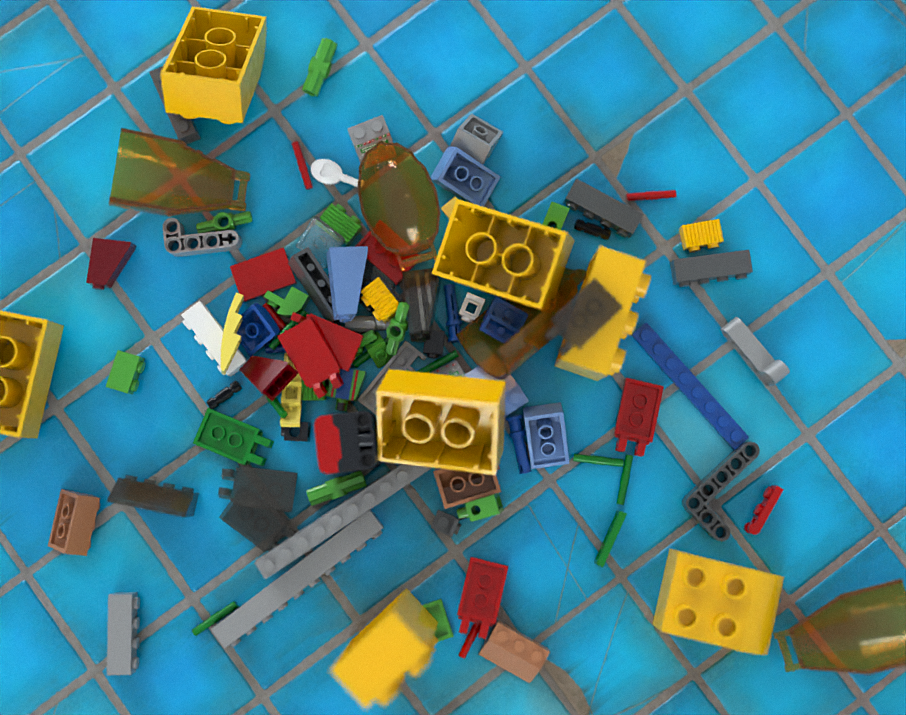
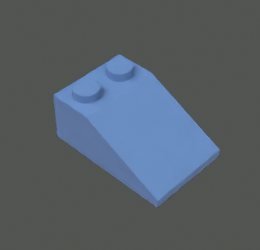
[430,147,500,207]
[465,355,529,417]
[523,402,570,469]

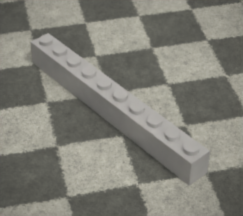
[255,464,431,579]
[211,509,384,649]

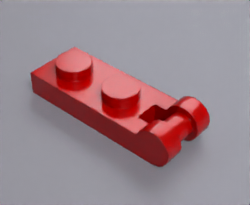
[744,485,784,535]

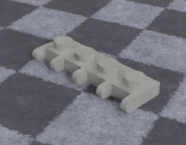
[358,341,427,416]

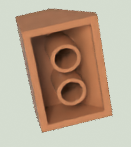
[433,469,501,509]
[48,489,100,556]
[478,619,550,683]

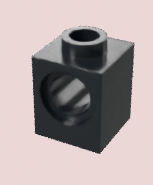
[423,330,445,359]
[281,422,311,442]

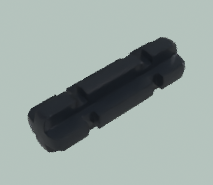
[574,219,611,240]
[207,381,242,409]

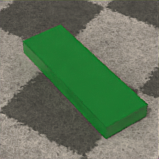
[594,510,627,567]

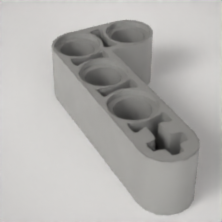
[163,218,242,257]
[721,317,790,386]

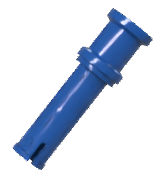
[443,284,465,343]
[505,414,532,474]

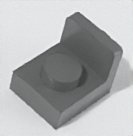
[431,510,461,537]

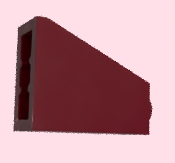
[86,238,136,290]
[239,355,298,401]

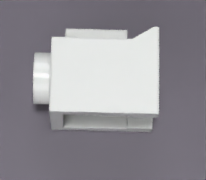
[459,292,485,324]

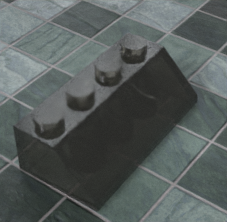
[107,474,199,518]

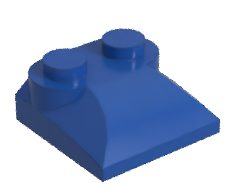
[236,303,280,357]

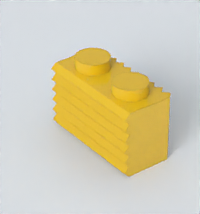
[679,219,724,253]
[360,277,399,323]

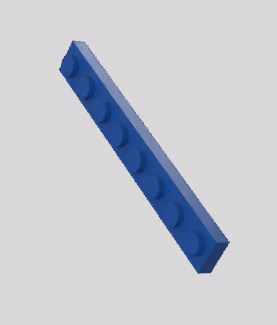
[631,322,749,450]

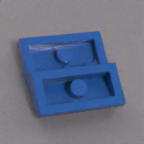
[479,296,529,349]

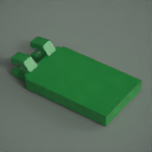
[193,408,274,466]

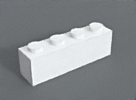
[181,301,248,377]

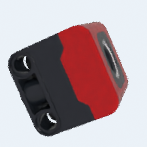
[314,411,381,474]

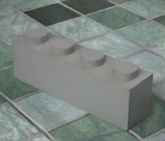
[107,592,140,675]

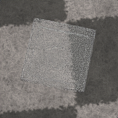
[296,216,346,270]

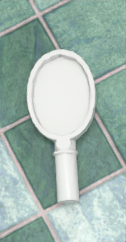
[311,159,362,188]

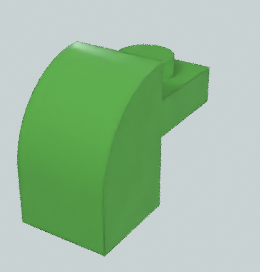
[264,286,311,318]

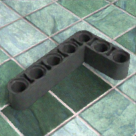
[682,442,760,542]

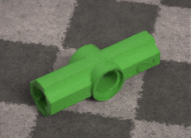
[302,38,338,97]
[306,470,367,506]

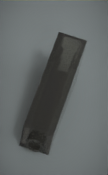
[402,268,442,343]

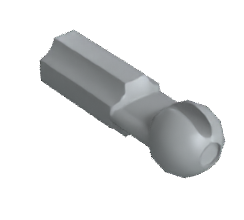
[345,316,400,332]

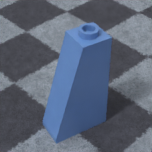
[326,246,368,322]

